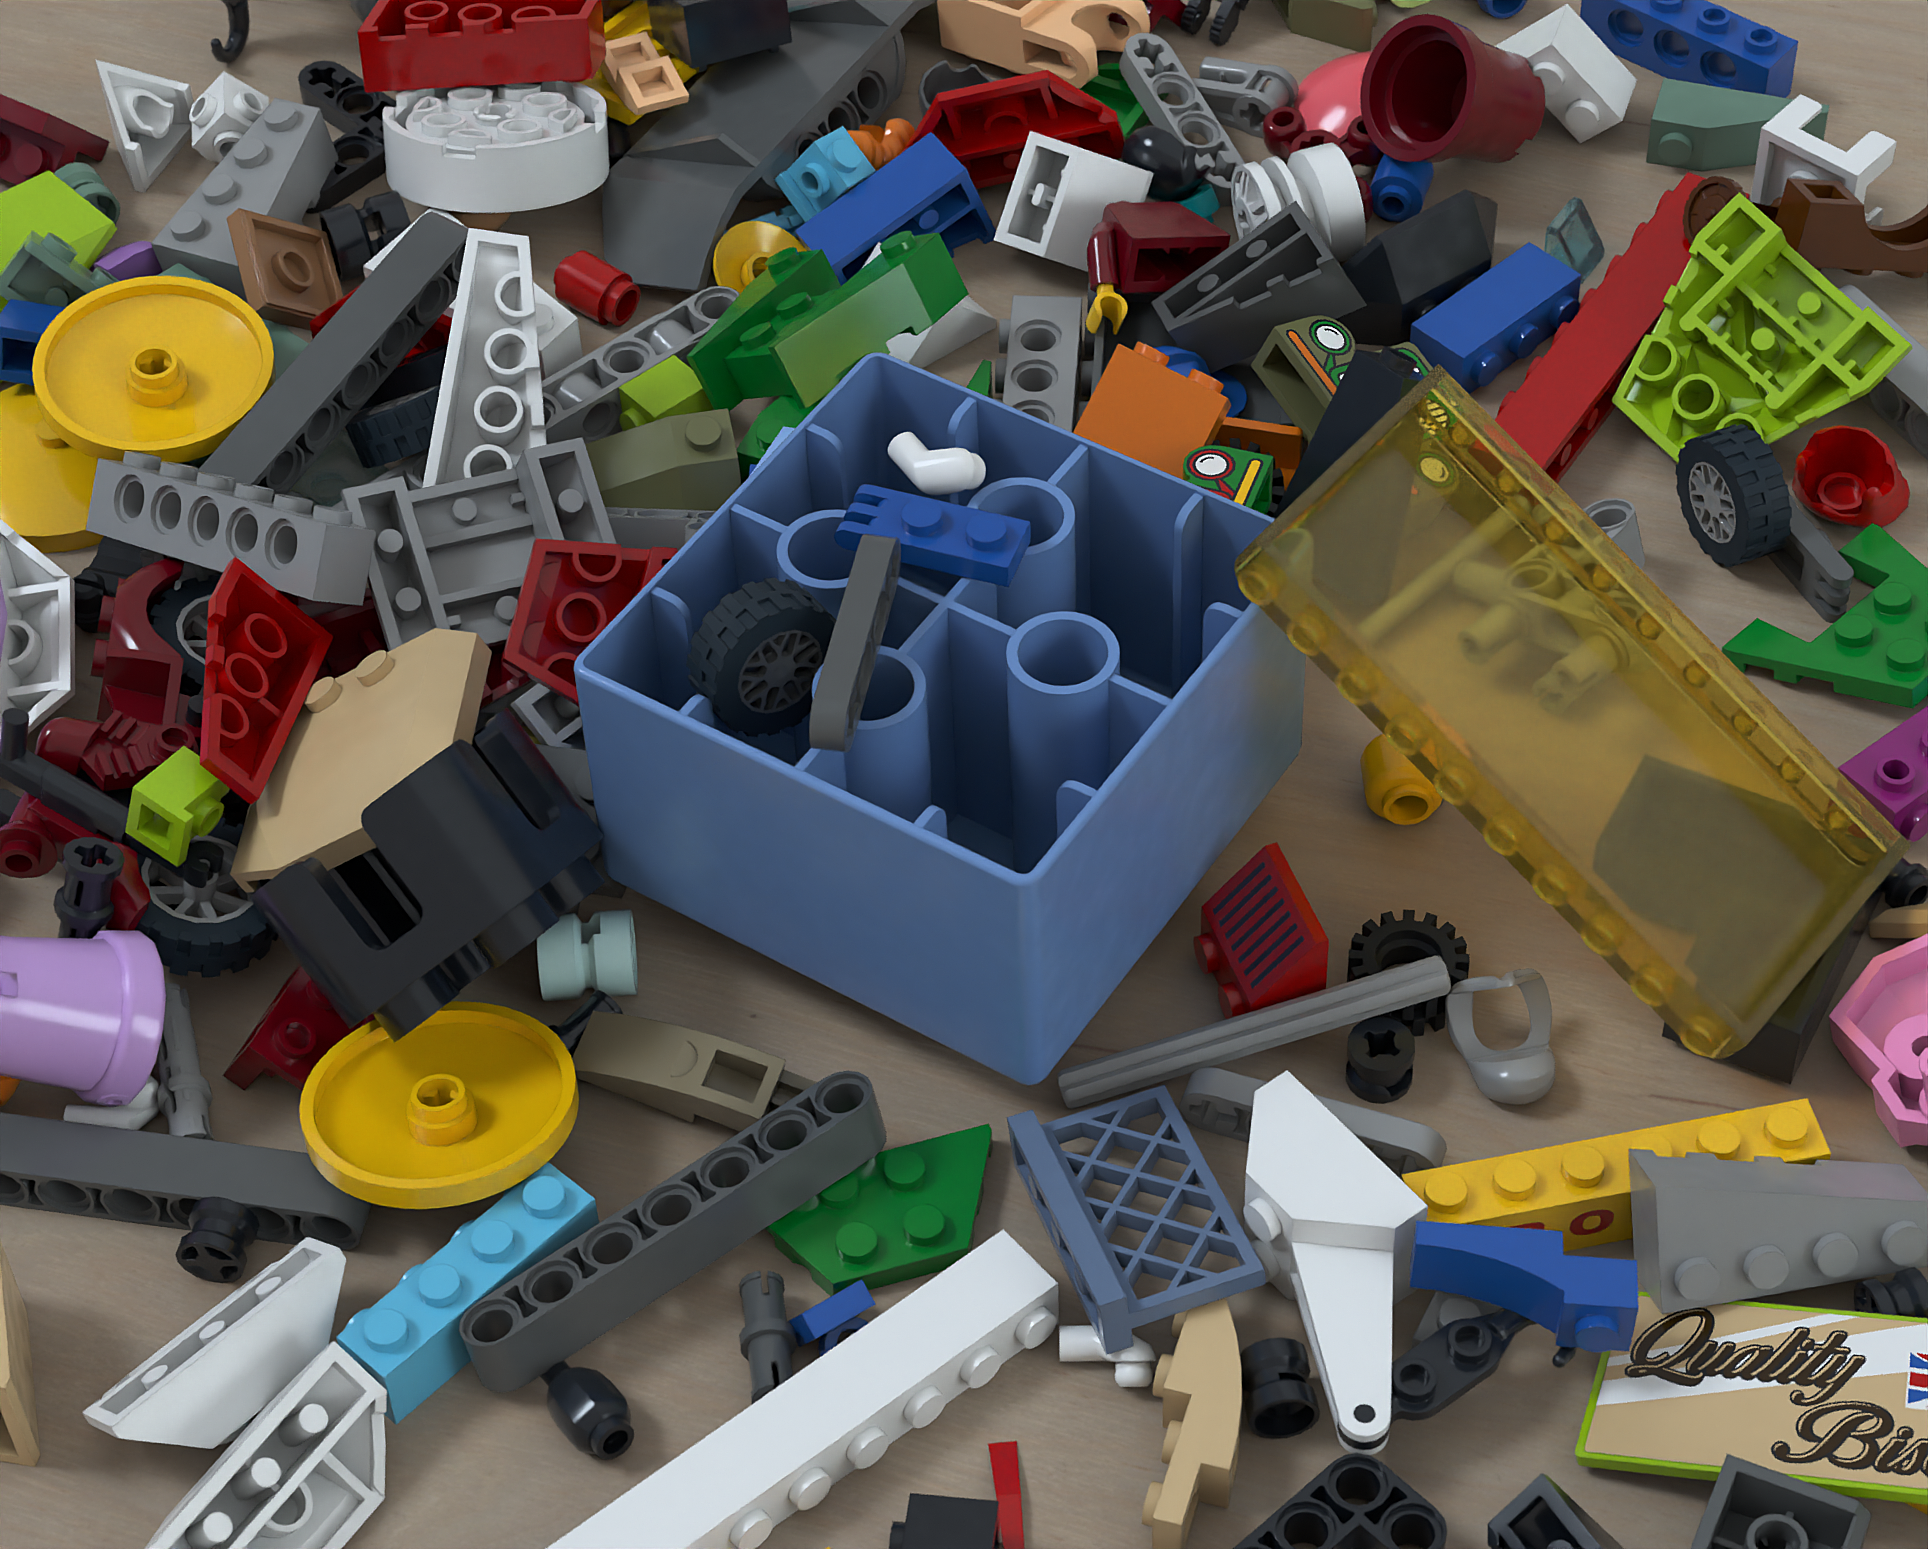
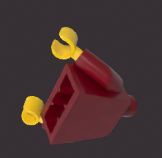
[1086,201,1231,334]

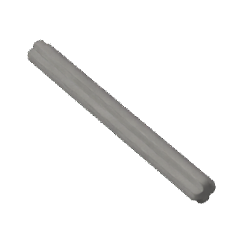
[1057,956,1451,1109]

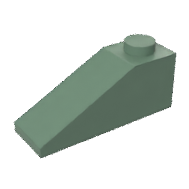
[1646,78,1830,172]

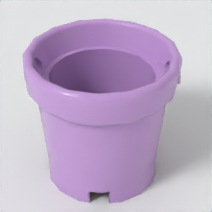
[0,931,166,1107]

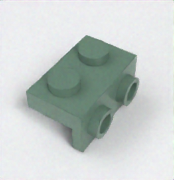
[0,230,119,307]

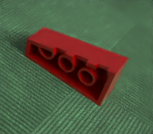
[357,0,606,93]

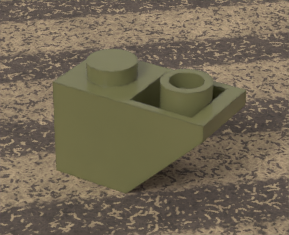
[1272,0,1378,52]

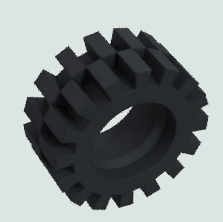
[1347,909,1470,1037]

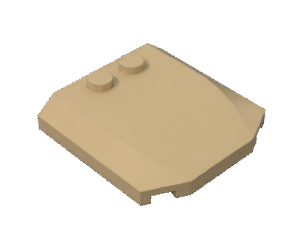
[230,628,492,893]

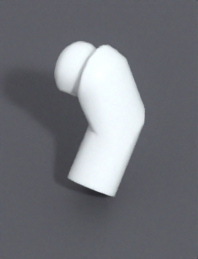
[888,432,986,495]

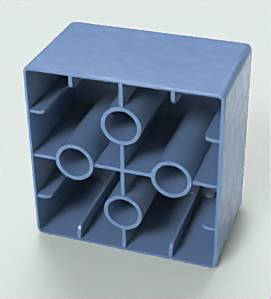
[574,352,1311,1085]

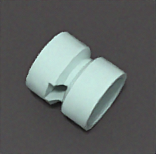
[537,909,638,1001]

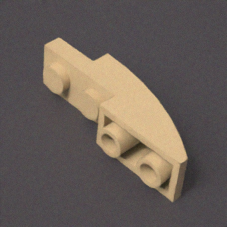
[1142,1298,1242,1549]

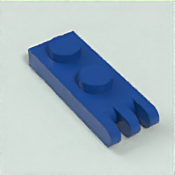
[834,484,1031,587]

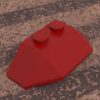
[902,70,1126,189]

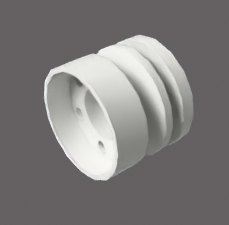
[1231,142,1366,262]

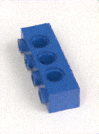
[1580,0,1798,98]

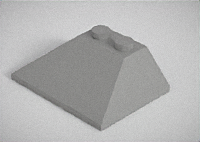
[341,437,616,651]

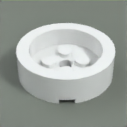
[382,81,609,213]

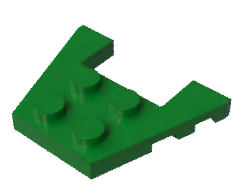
[1722,523,1928,708]

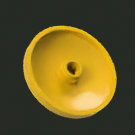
[32,276,276,465]
[0,383,104,553]
[299,1001,579,1209]

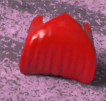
[1791,425,1910,528]

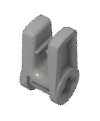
[1191,57,1299,137]

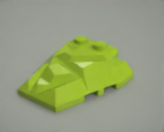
[1612,192,1913,464]

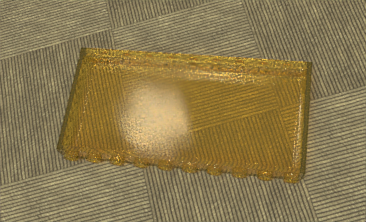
[1234,364,1912,1059]

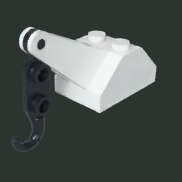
[1243,1070,1577,1455]

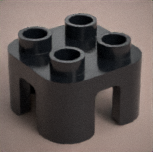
[249,708,605,1042]

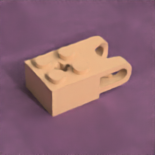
[937,0,1150,89]

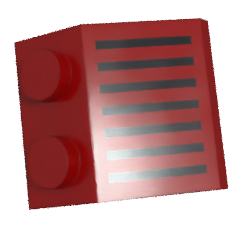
[1193,842,1329,1019]

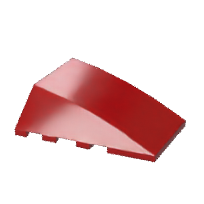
[501,538,678,707]

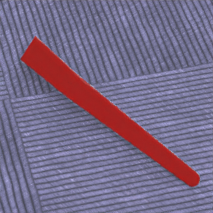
[988,1441,1025,1549]

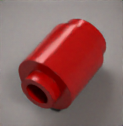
[553,250,641,326]

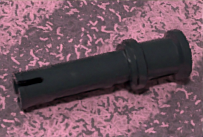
[53,837,125,939]

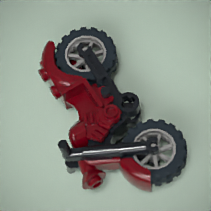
[0,557,279,978]

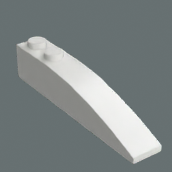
[422,228,547,488]

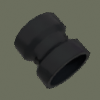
[1239,1337,1320,1439]

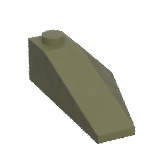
[585,408,741,511]

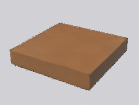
[226,208,343,331]

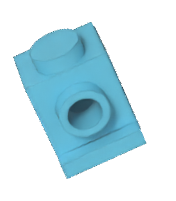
[774,126,876,223]

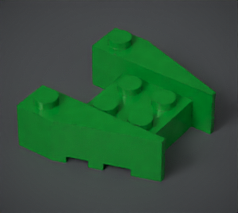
[686,231,969,412]

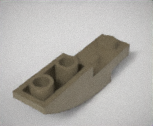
[572,1011,817,1132]

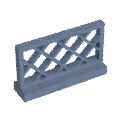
[1007,1085,1266,1355]

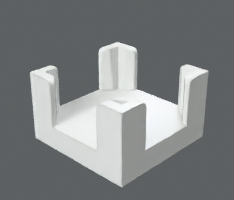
[1750,94,1897,226]

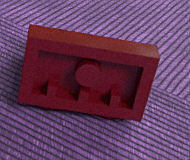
[223,964,376,1091]

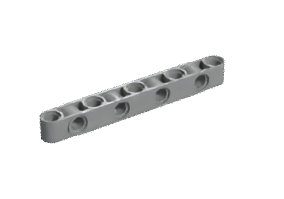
[332,286,740,510]

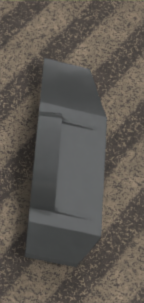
[602,0,937,293]

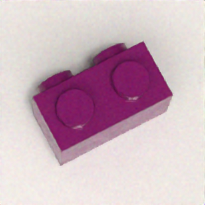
[1830,706,1928,850]

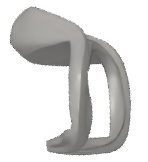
[1445,968,1556,1105]

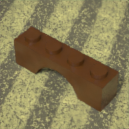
[1775,178,1928,278]

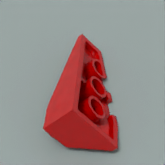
[200,556,334,805]

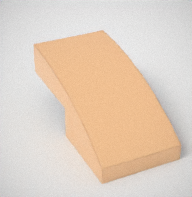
[600,32,689,115]

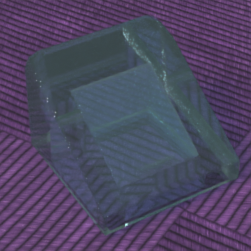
[1544,197,1605,284]

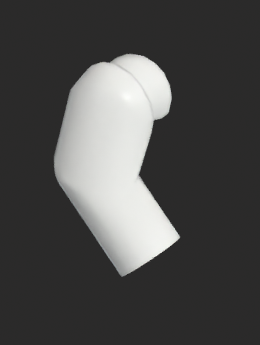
[63,1075,159,1130]
[1059,1325,1156,1387]

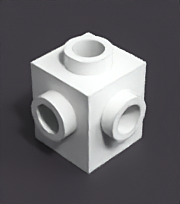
[189,71,269,163]

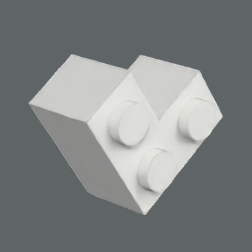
[1495,4,1637,144]

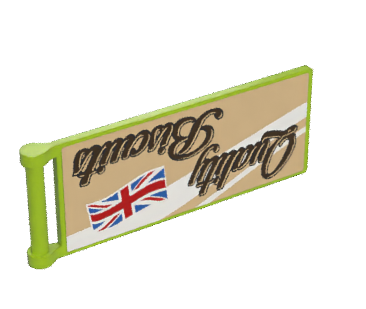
[1575,1291,1928,1505]

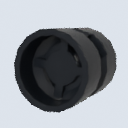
[319,190,411,282]

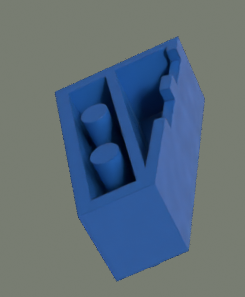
[795,132,996,286]

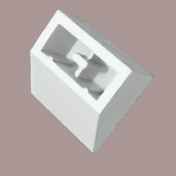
[994,131,1154,272]

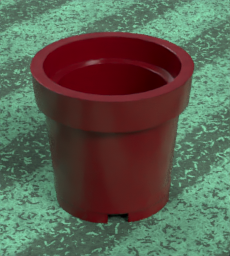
[1360,14,1545,163]

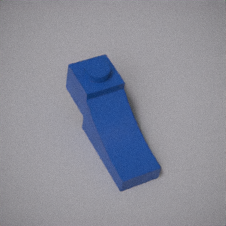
[1410,1221,1639,1352]

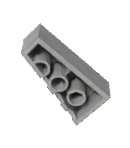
[151,98,339,303]

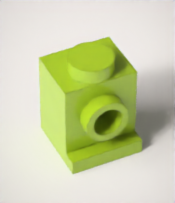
[125,746,230,867]

